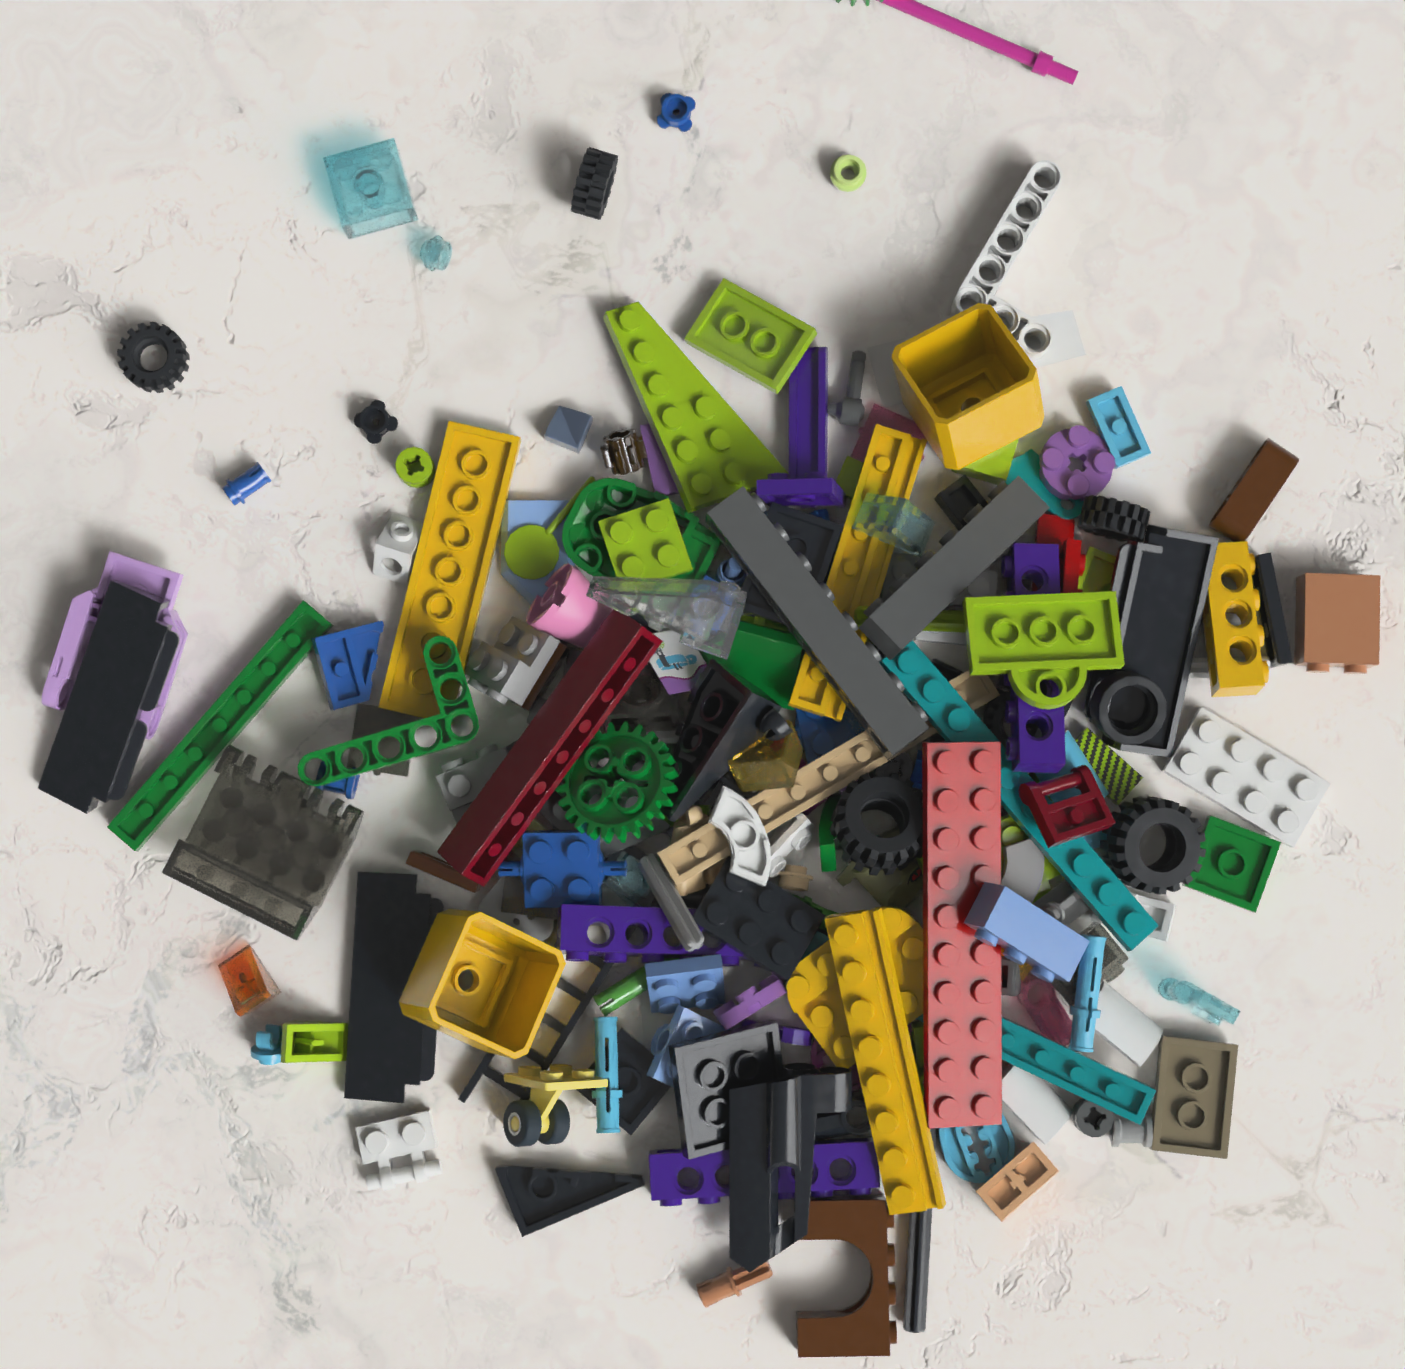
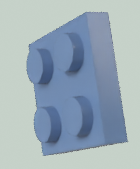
[645,954,726,1014]

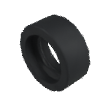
[1090,671,1166,745]

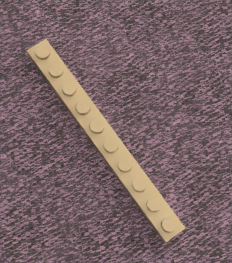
[657,670,1000,886]

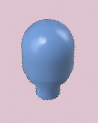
[715,557,746,592]

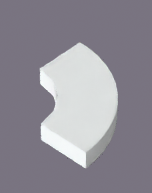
[708,786,771,886]

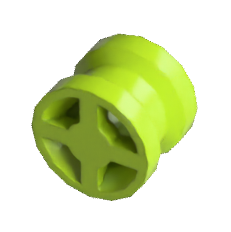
[395,447,436,488]

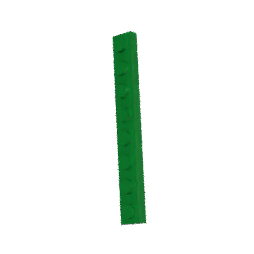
[107,600,334,852]

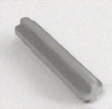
[638,853,704,952]

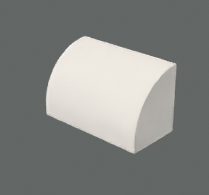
[1095,981,1163,1066]
[1002,1064,1073,1145]

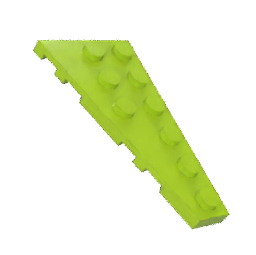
[603,302,789,513]

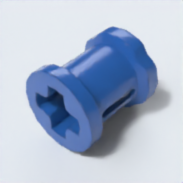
[315,761,360,800]

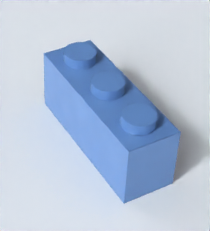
[964,882,1090,983]

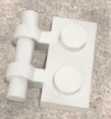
[355,1109,443,1191]

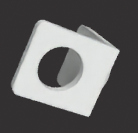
[373,513,424,584]

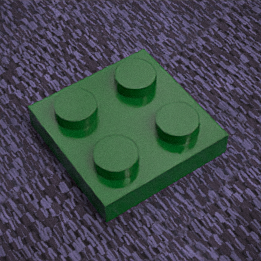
[1182,815,1281,913]

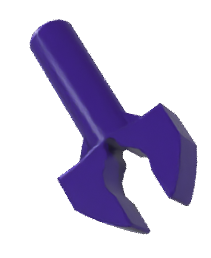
[741,1019,813,1046]

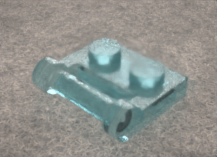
[1158,978,1241,1026]

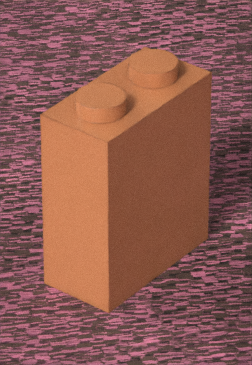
[1295,573,1381,674]

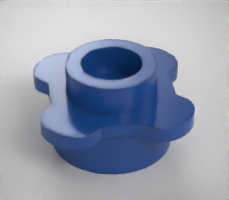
[657,93,696,132]

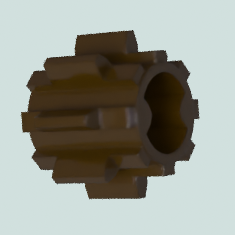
[600,428,648,475]

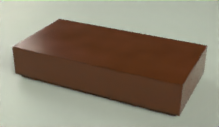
[405,850,481,893]

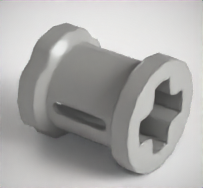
[1109,1112,1153,1147]

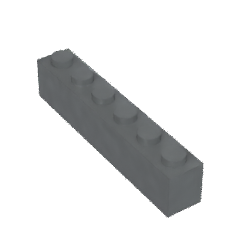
[859,476,1050,661]

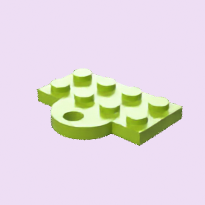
[962,591,1125,709]

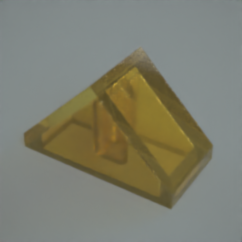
[727,720,803,792]

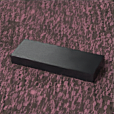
[1252,553,1293,668]

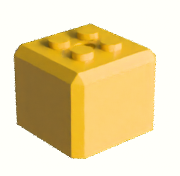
[891,303,1044,470]
[399,909,566,1059]

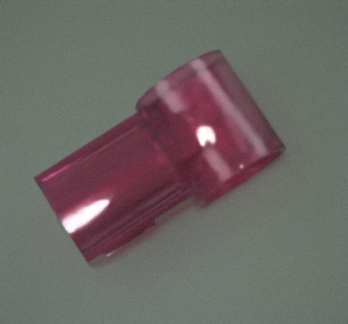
[1016,975,1072,1046]

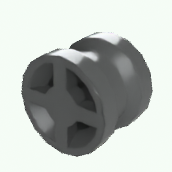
[1072,1098,1114,1137]

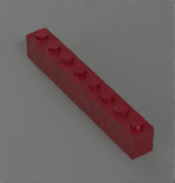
[437,606,663,887]

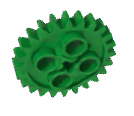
[555,722,679,844]

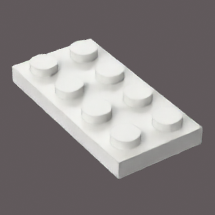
[1162,707,1331,848]

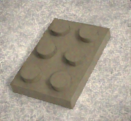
[1149,1035,1238,1159]

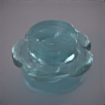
[420,235,452,271]

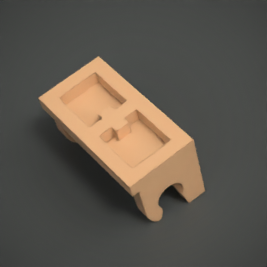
[976,1141,1059,1222]

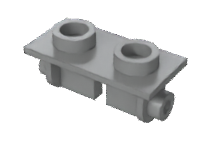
[1033,880,1090,926]

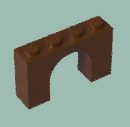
[793,1194,897,1358]

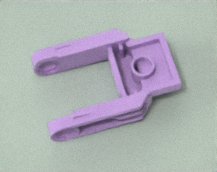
[42,551,188,740]

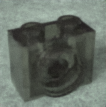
[604,662,679,733]

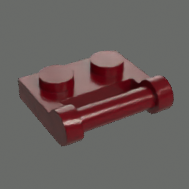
[1018,765,1116,848]

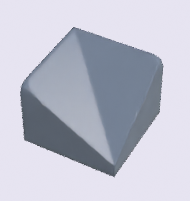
[544,406,593,454]

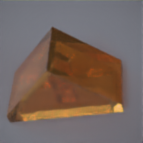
[218,945,282,1017]

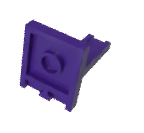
[757,346,846,509]

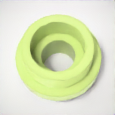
[830,155,867,192]

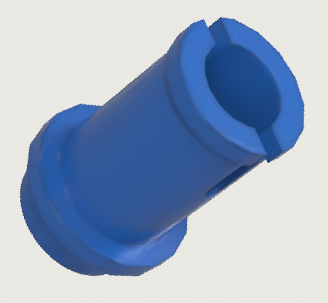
[222,462,271,506]

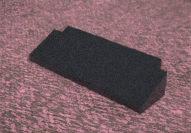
[1084,524,1219,758]
[37,579,180,814]
[344,871,444,1103]

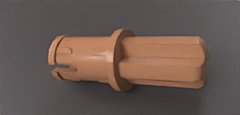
[696,1261,772,1307]

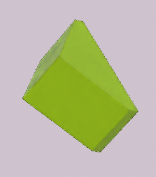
[951,439,1019,485]
[281,1020,349,1063]

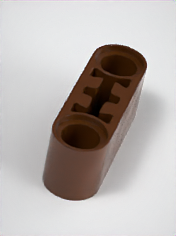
[1208,438,1300,542]

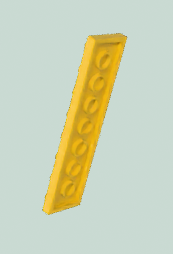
[378,421,521,725]

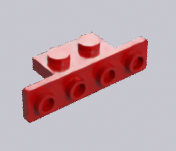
[1031,514,1086,593]

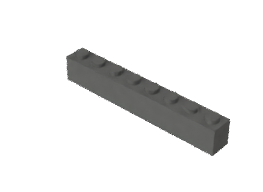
[705,486,929,760]

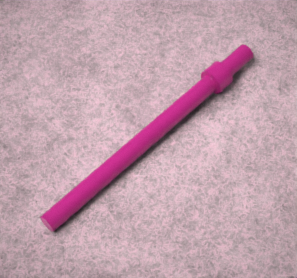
[876,0,1079,85]

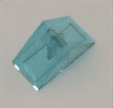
[852,493,936,558]

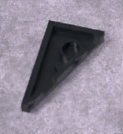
[495,1165,645,1237]

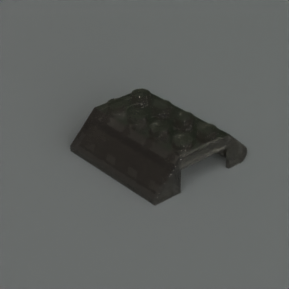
[162,745,364,941]

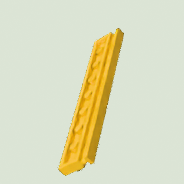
[788,424,927,722]
[825,907,946,1215]

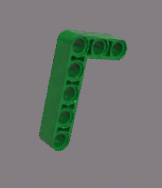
[297,636,479,787]

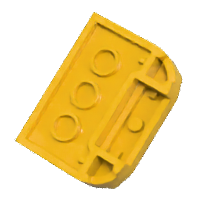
[786,906,923,1068]

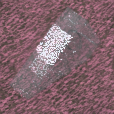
[586,576,747,660]

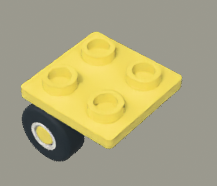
[503,1064,608,1147]

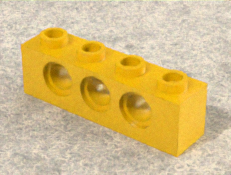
[1202,541,1269,697]

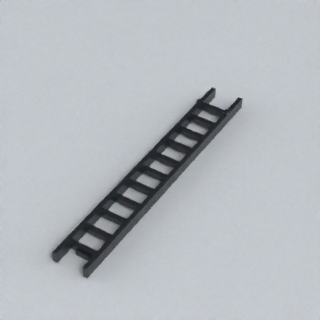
[458,781,724,1128]

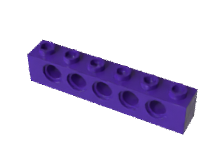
[1001,543,1066,773]
[557,904,762,968]
[649,1137,880,1206]

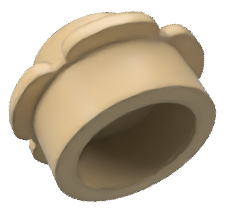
[777,865,814,891]

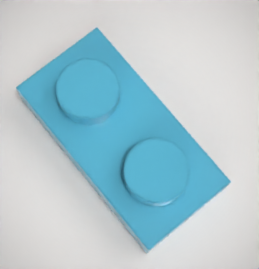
[1086,386,1151,469]

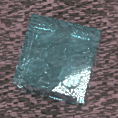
[323,138,419,239]

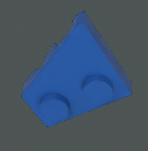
[311,620,384,710]

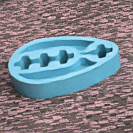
[937,1114,1015,1183]

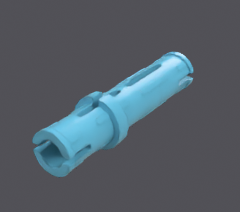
[1068,934,1107,1052]
[592,1017,623,1133]

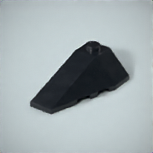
[660,658,782,822]

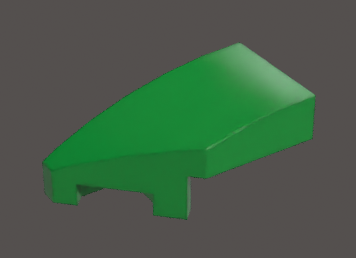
[819,794,841,872]

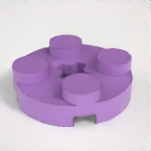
[1039,425,1116,502]
[713,974,787,1031]

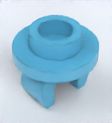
[251,1024,282,1065]

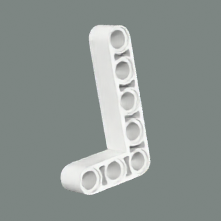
[951,160,1062,362]

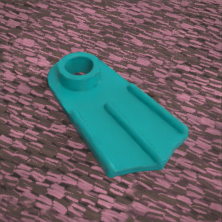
[1005,449,1084,520]

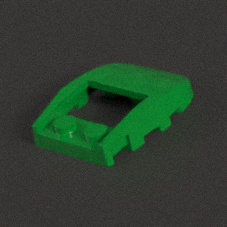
[562,478,722,615]

